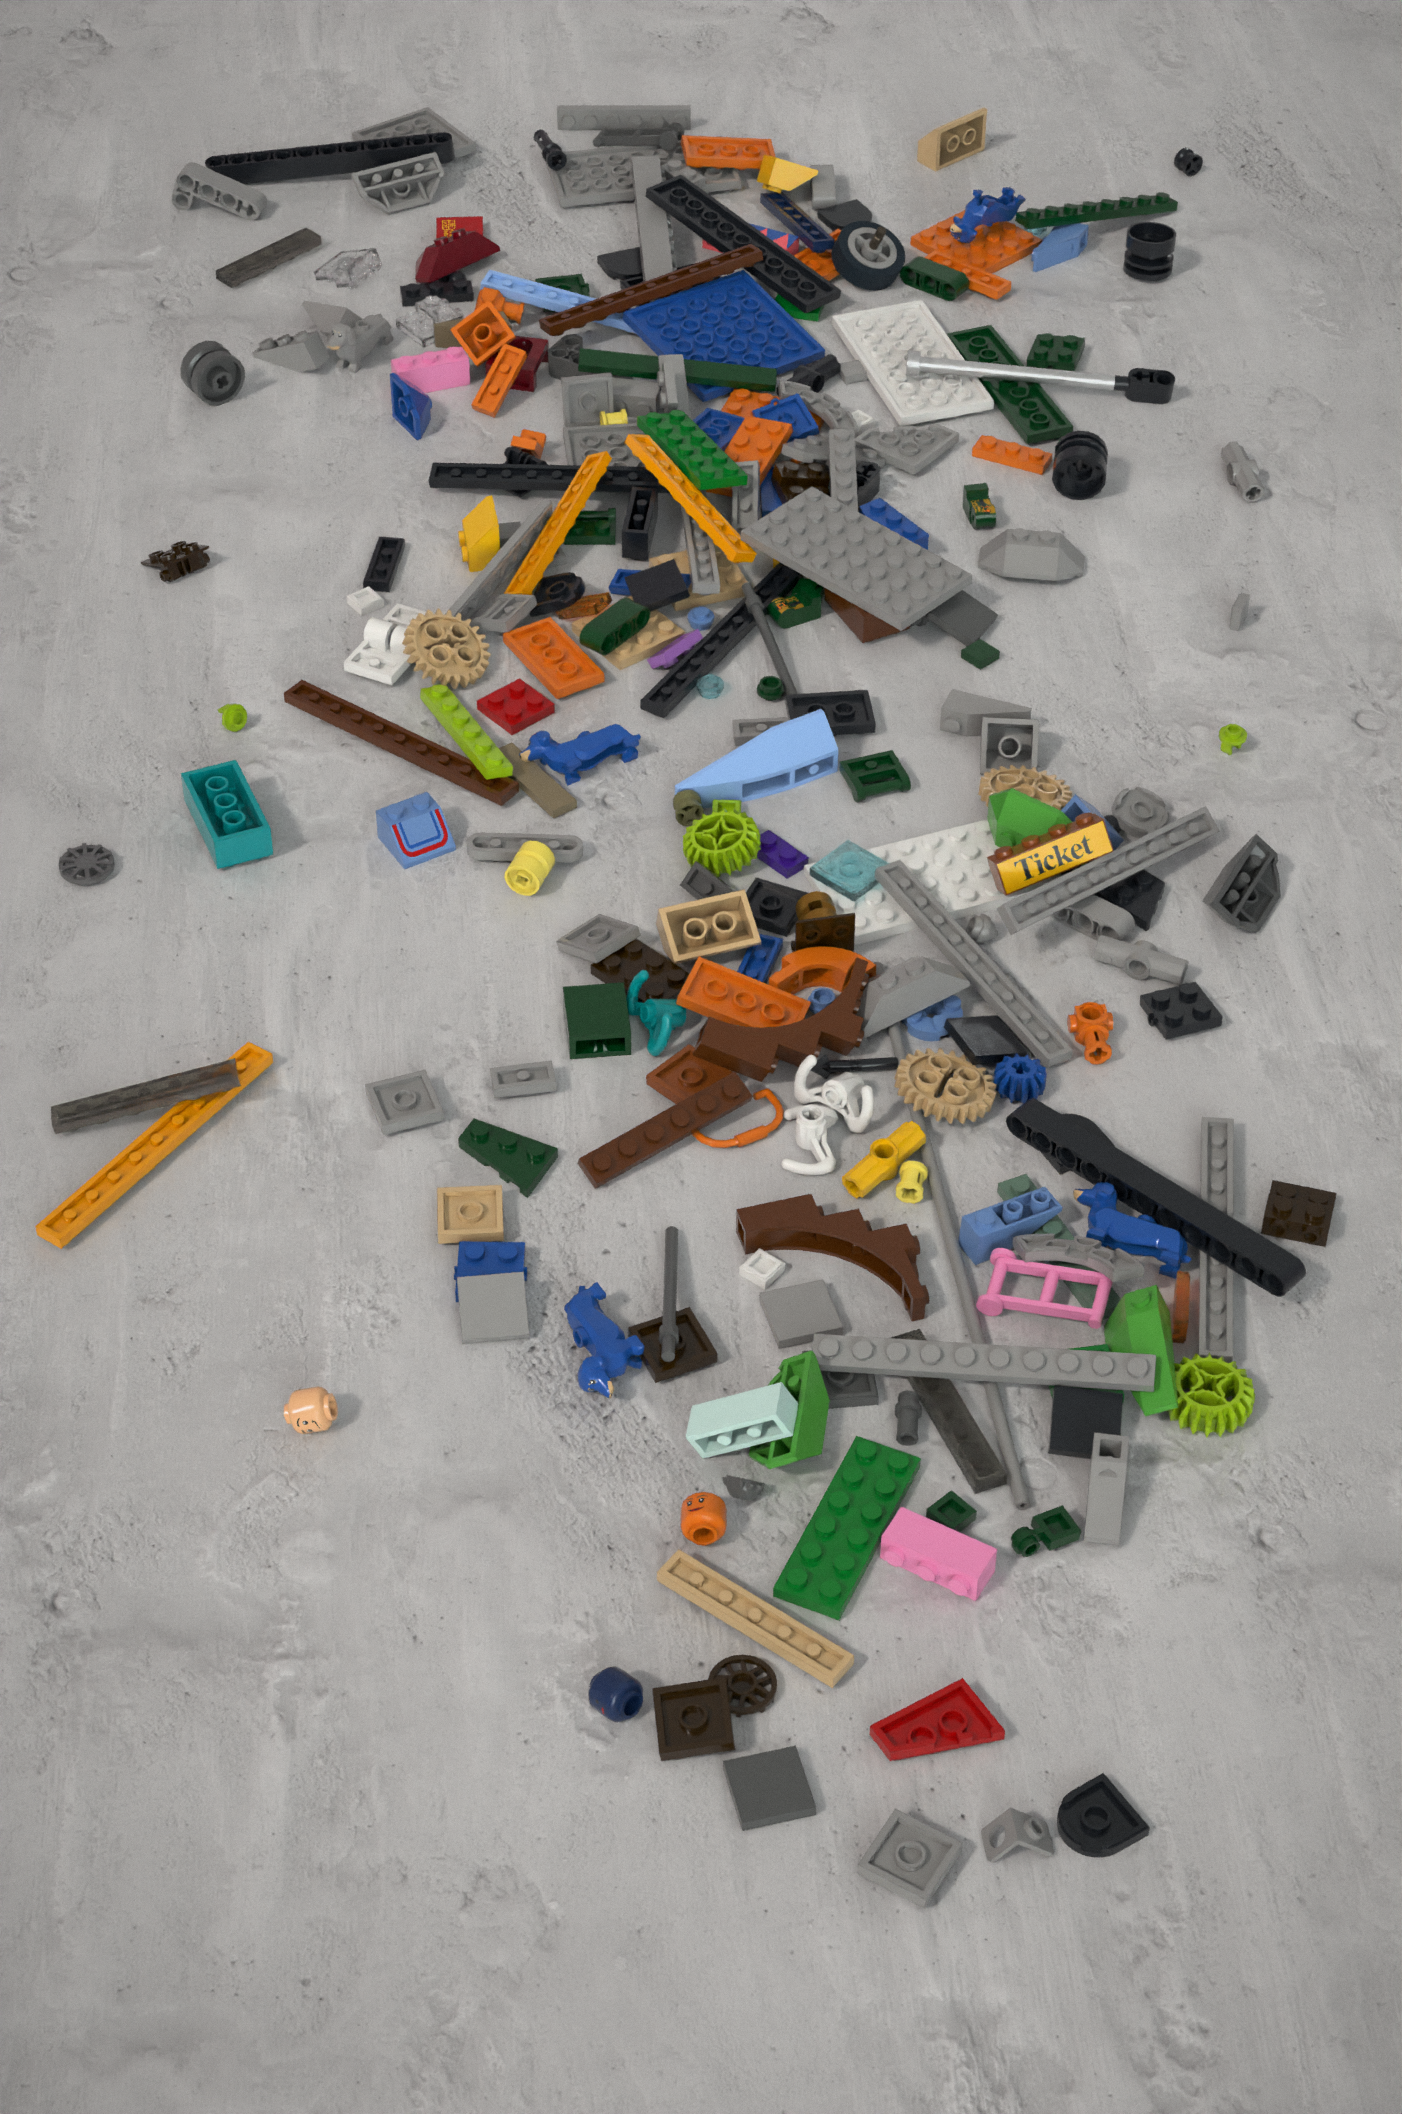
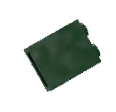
[563,982,631,1059]

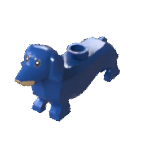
[950,187,1026,243]
[519,724,641,786]
[1073,1182,1192,1279]
[564,1282,644,1398]

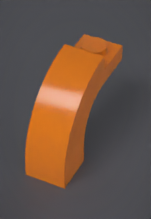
[769,946,876,995]

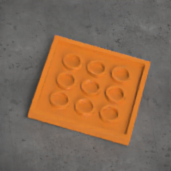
[910,210,1042,274]

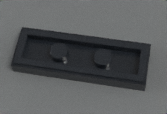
[363,536,405,592]

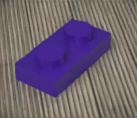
[757,830,809,879]

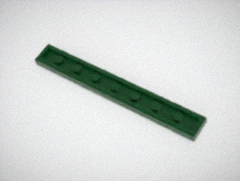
[578,348,777,392]

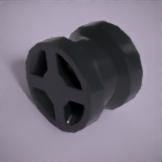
[1174,148,1203,176]

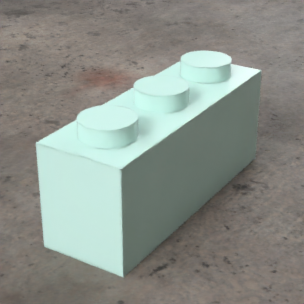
[686,1382,798,1459]

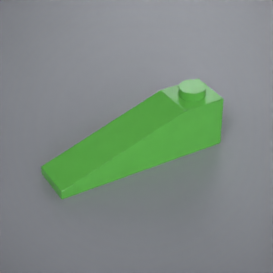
[1104,1285,1178,1416]

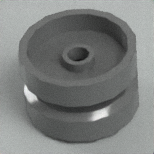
[180,341,245,406]

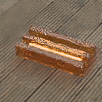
[556,592,613,620]
[1172,1271,1190,1344]

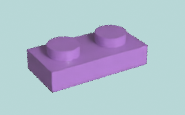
[647,629,703,669]

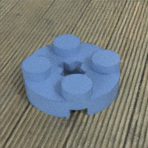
[901,995,963,1041]

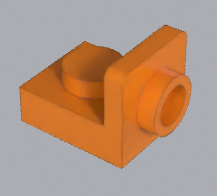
[511,429,547,459]

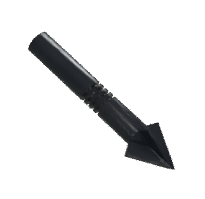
[810,1055,898,1079]

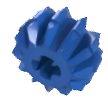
[993,1053,1047,1104]

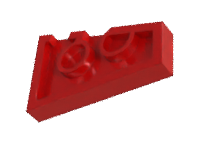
[869,1678,1005,1761]

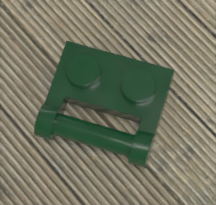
[563,508,616,545]
[839,750,911,802]

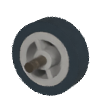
[831,221,905,290]

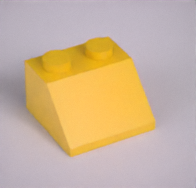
[757,154,818,194]
[458,495,500,572]

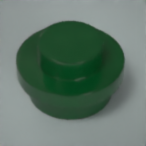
[757,676,784,701]

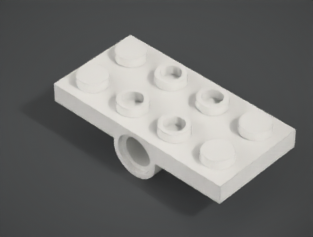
[344,603,426,685]

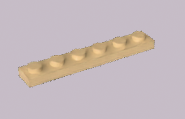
[657,1549,854,1688]

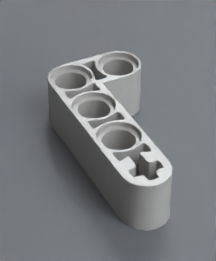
[172,162,267,220]

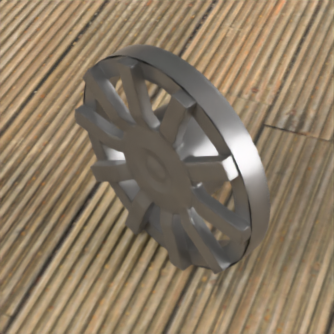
[59,843,115,885]

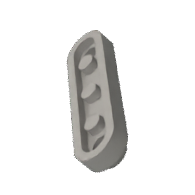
[467,832,583,863]

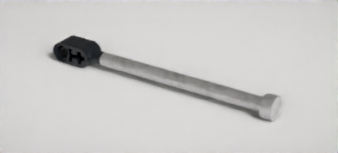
[906,350,1175,404]

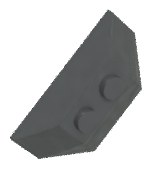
[1203,834,1281,933]

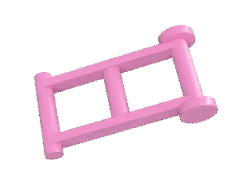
[976,1248,1113,1329]

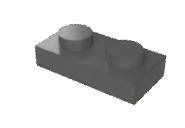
[680,861,735,900]

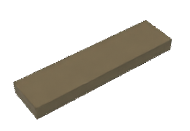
[499,742,577,819]

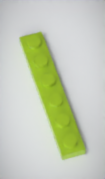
[420,684,513,780]

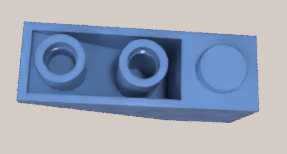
[1031,223,1089,272]
[958,1187,1063,1265]

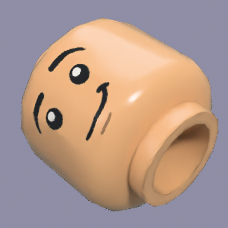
[284,1386,338,1434]

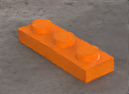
[471,343,527,418]
[972,435,1052,475]

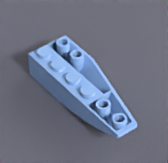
[675,709,839,808]

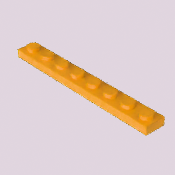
[624,434,757,563]
[504,451,612,595]

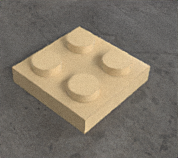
[437,1185,504,1244]

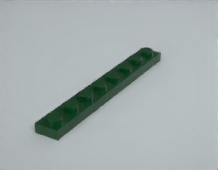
[1015,192,1178,229]

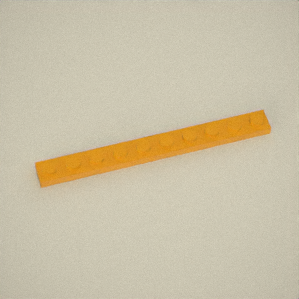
[35,1041,273,1249]

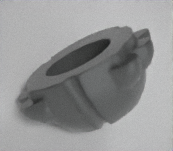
[722,1475,765,1501]

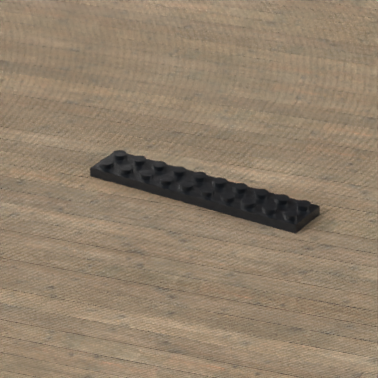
[646,174,841,314]

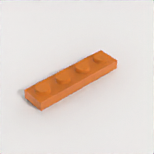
[924,250,1012,300]

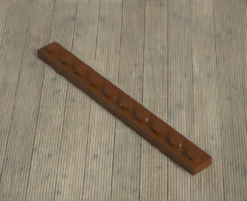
[539,244,763,336]
[284,680,519,806]

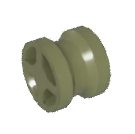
[673,790,704,826]

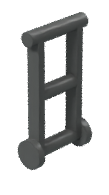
[593,122,685,150]

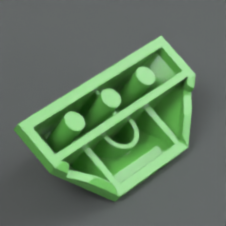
[987,788,1086,865]
[749,1350,830,1469]

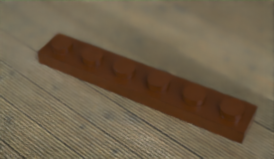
[577,1072,753,1189]

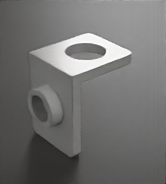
[981,1807,1054,1863]

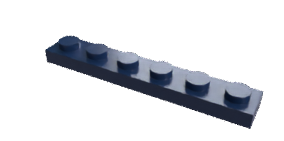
[760,192,835,253]

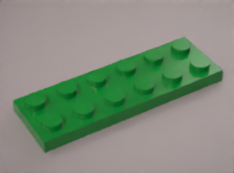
[637,410,748,490]
[773,1436,921,1620]

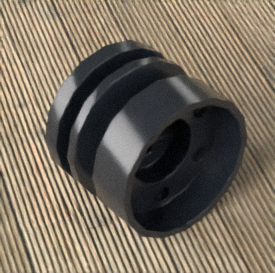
[1123,222,1176,281]
[1052,431,1108,500]

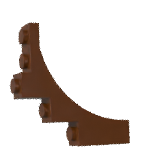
[692,957,869,1082]
[736,1194,929,1322]

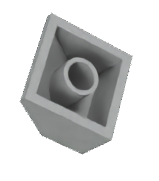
[980,717,1039,774]

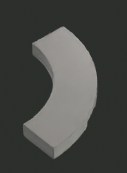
[778,380,859,438]
[1013,1234,1144,1282]

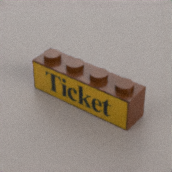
[986,813,1114,896]

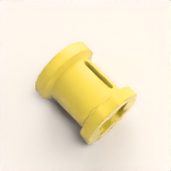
[599,409,628,425]
[895,1161,928,1204]

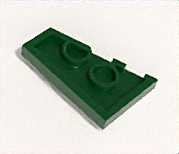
[458,1118,558,1198]

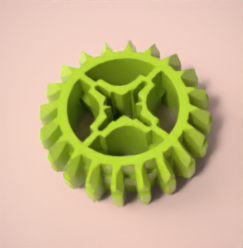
[682,808,761,877]
[1167,1352,1255,1438]

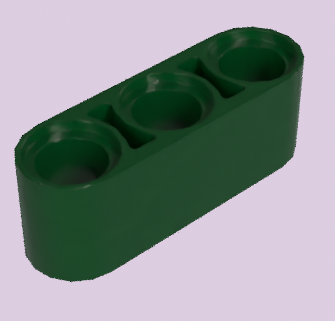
[899,256,970,301]
[579,597,650,656]

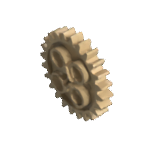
[402,608,491,689]
[978,765,1072,811]
[894,1048,996,1124]

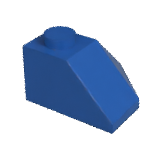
[390,373,432,440]

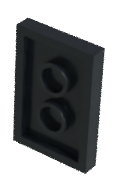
[785,690,876,736]

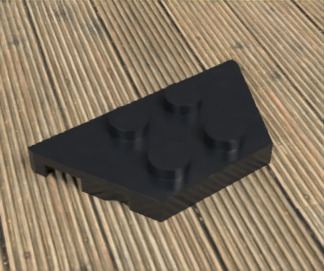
[1061,860,1165,931]

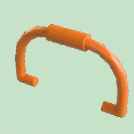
[692,1088,784,1148]

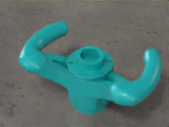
[626,970,686,1057]

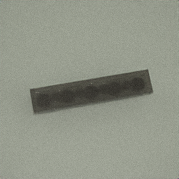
[215,227,322,288]

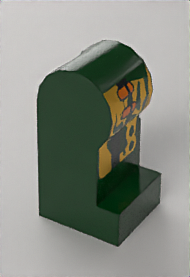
[962,483,996,529]
[767,584,821,629]

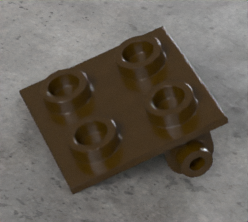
[141,541,210,582]
[791,913,855,952]

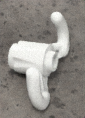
[794,1055,874,1133]
[781,1104,838,1175]

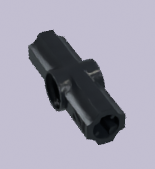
[776,354,841,396]

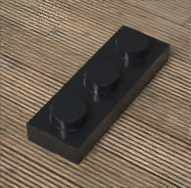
[400,280,474,307]

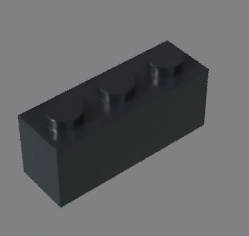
[622,487,658,560]

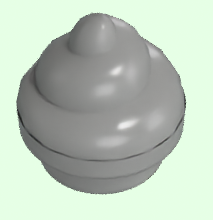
[966,914,998,944]

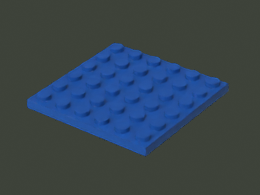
[623,270,825,402]

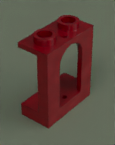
[486,335,549,392]

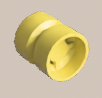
[504,841,555,896]

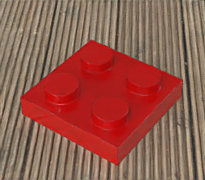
[477,678,555,735]

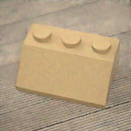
[917,108,987,172]
[656,889,761,964]

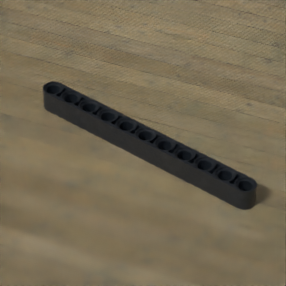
[205,132,455,184]
[1006,1098,1306,1297]

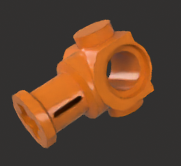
[475,287,525,324]
[1067,1002,1113,1064]

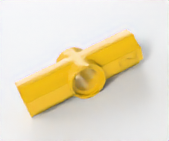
[842,1120,926,1199]

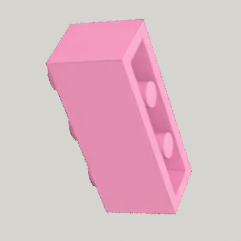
[391,347,470,393]
[880,1507,997,1601]

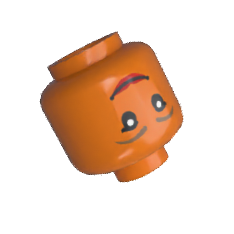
[680,1492,727,1546]

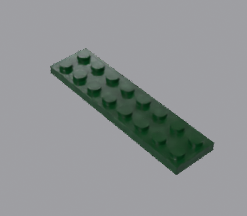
[947,325,1073,444]

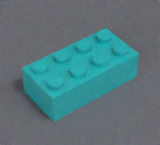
[181,760,273,869]

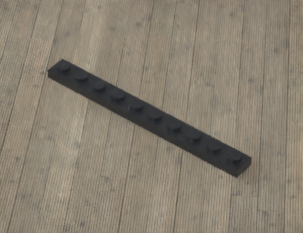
[428,462,670,493]
[640,562,803,718]

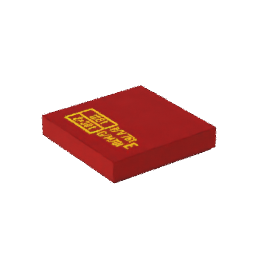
[436,216,483,239]

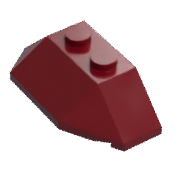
[415,228,501,283]

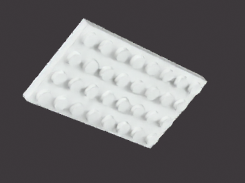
[832,300,994,427]
[804,819,1062,946]

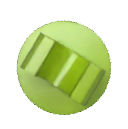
[218,703,247,732]
[1219,724,1247,755]

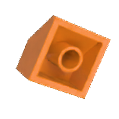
[450,300,516,367]

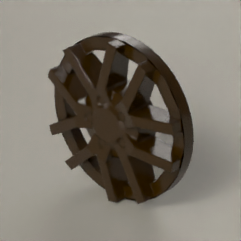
[708,1655,777,1718]

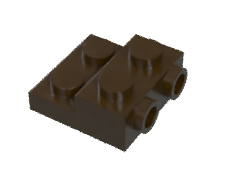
[771,460,830,505]
[1261,1180,1337,1247]

